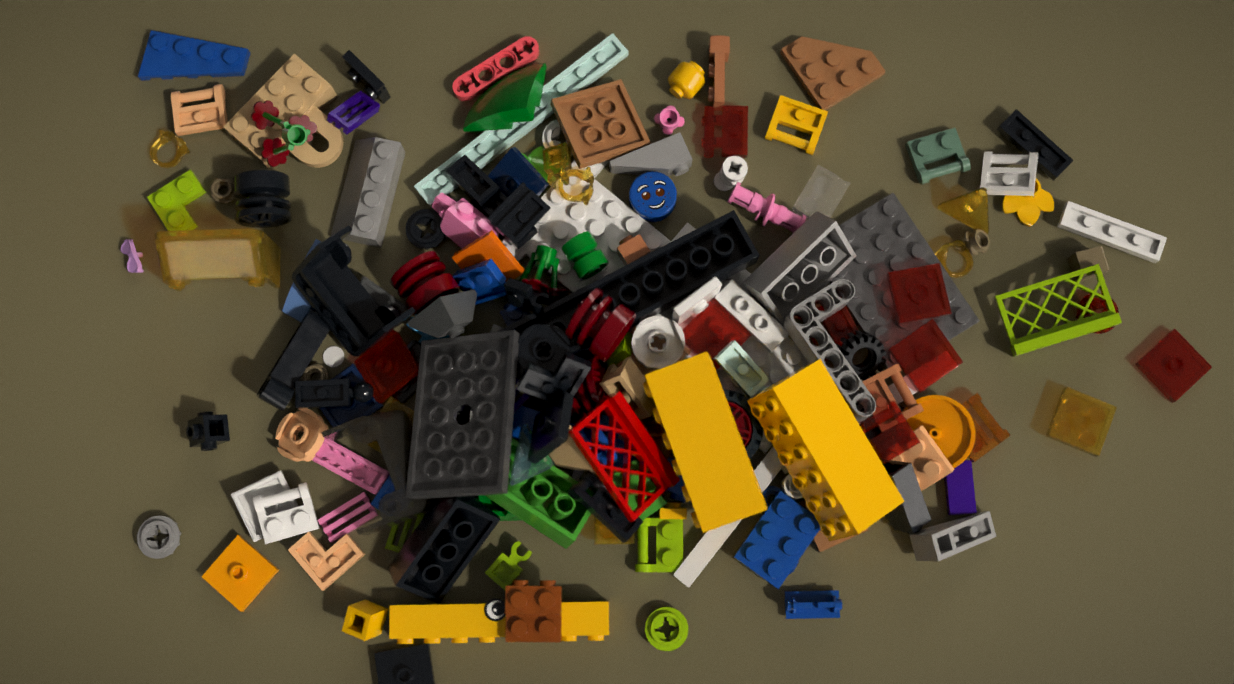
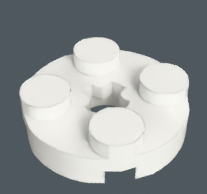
[631,315,685,370]

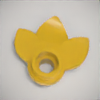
[1002,179,1054,227]

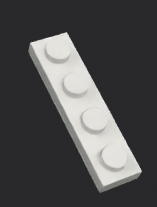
[1057,201,1167,263]

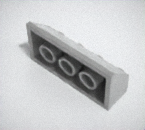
[331,137,406,248]
[743,211,857,327]

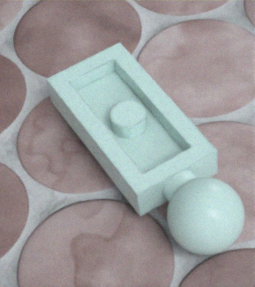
[713,340,770,397]

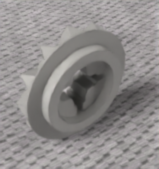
[137,516,182,559]

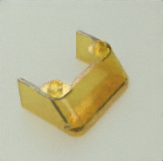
[155,229,280,291]

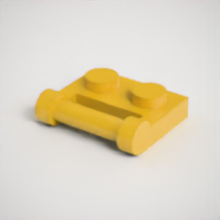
[765,95,828,155]

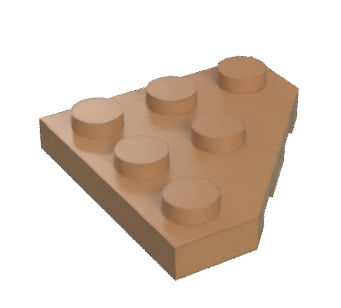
[780,36,886,111]

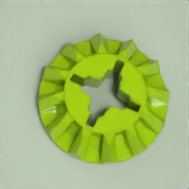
[645,607,688,651]

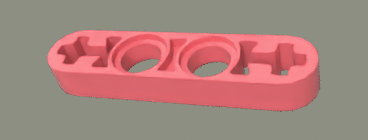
[452,37,539,101]

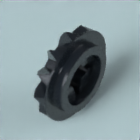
[405,209,445,250]

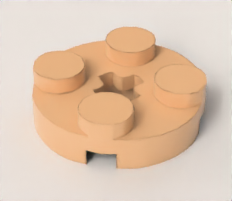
[275,408,329,462]

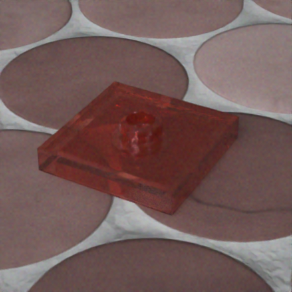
[887,263,952,325]
[682,299,751,371]
[888,319,963,393]
[1135,329,1212,403]
[354,330,419,403]

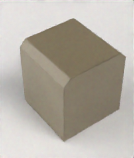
[1067,246,1110,282]

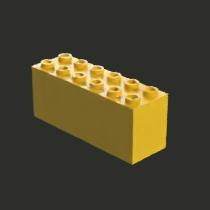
[643,351,768,533]
[747,359,904,542]

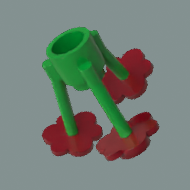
[251,100,317,167]
[519,245,568,299]

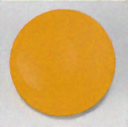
[896,395,976,468]

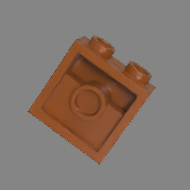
[505,580,562,642]

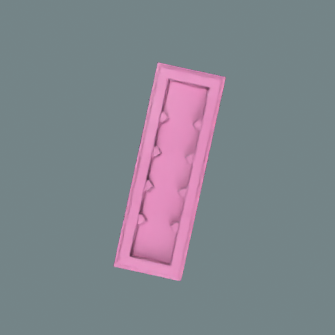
[312,437,391,495]

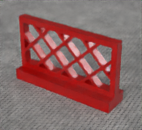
[568,391,680,522]

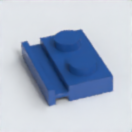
[453,259,507,305]

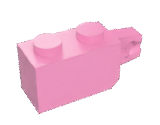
[432,193,500,248]

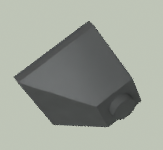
[407,289,477,338]

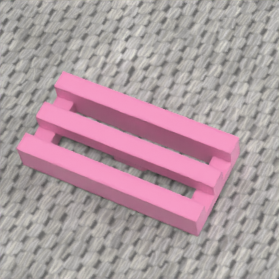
[318,492,378,543]

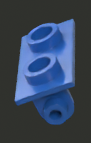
[785,590,842,619]

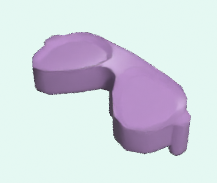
[120,239,144,273]

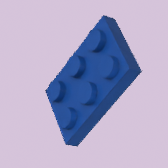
[733,490,820,589]

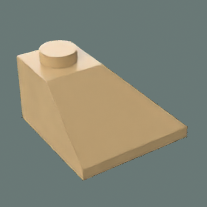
[545,425,595,474]

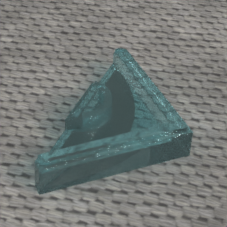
[510,423,554,486]

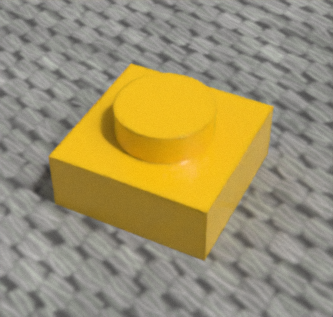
[659,502,687,519]

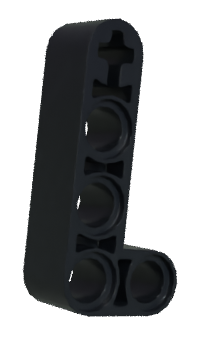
[256,308,330,411]

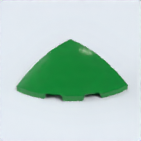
[463,63,547,132]

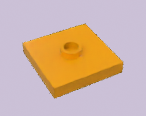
[201,535,279,612]

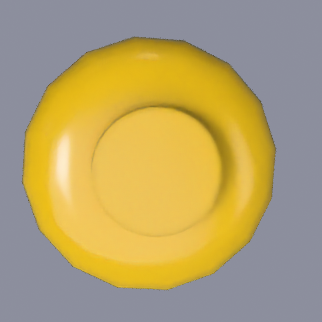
[668,61,705,99]

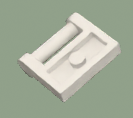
[980,151,1038,196]
[253,482,319,544]

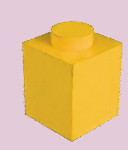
[342,599,388,641]

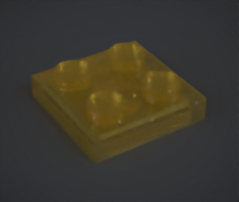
[1046,387,1117,457]

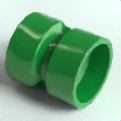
[561,231,609,280]

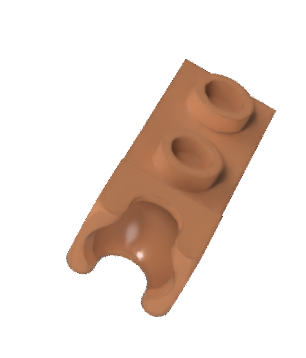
[708,35,730,111]

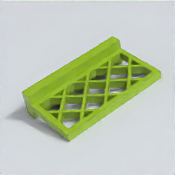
[994,264,1122,357]

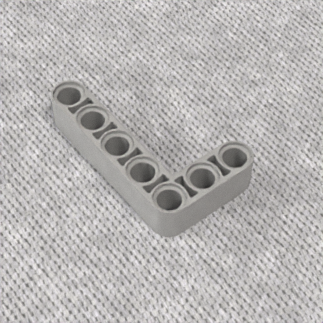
[784,279,876,423]

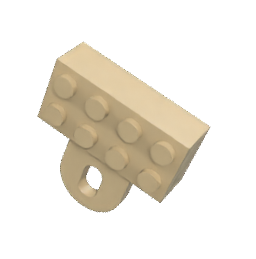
[223,54,344,169]

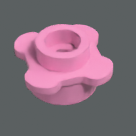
[654,105,684,135]

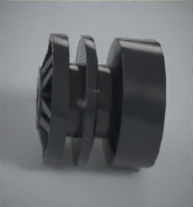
[233,170,292,228]

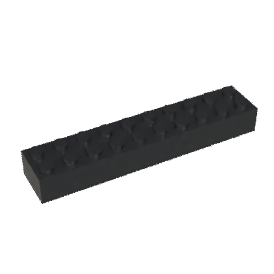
[498,210,760,376]

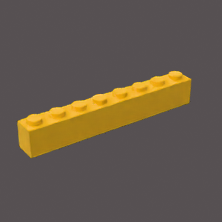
[389,601,609,644]

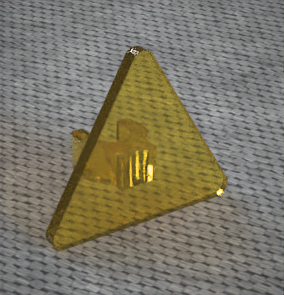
[938,187,989,234]

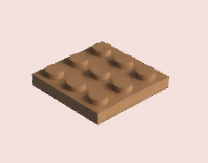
[550,79,651,169]

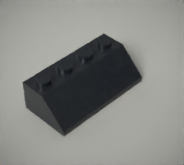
[388,496,501,604]

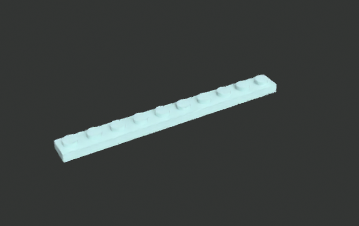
[414,33,629,208]

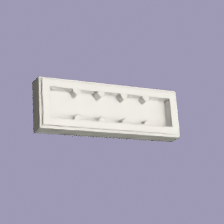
[714,279,789,353]

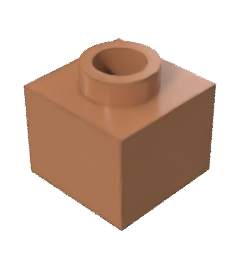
[617,234,651,266]

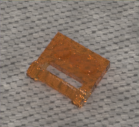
[962,392,1010,463]

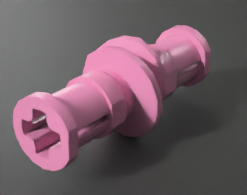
[727,182,807,233]

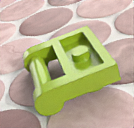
[635,518,683,572]

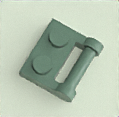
[905,128,971,185]

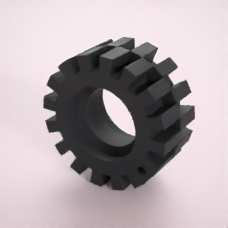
[836,330,887,380]

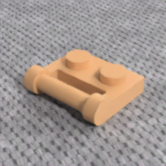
[171,84,228,136]

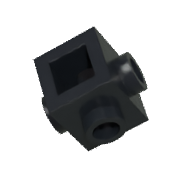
[186,411,230,451]

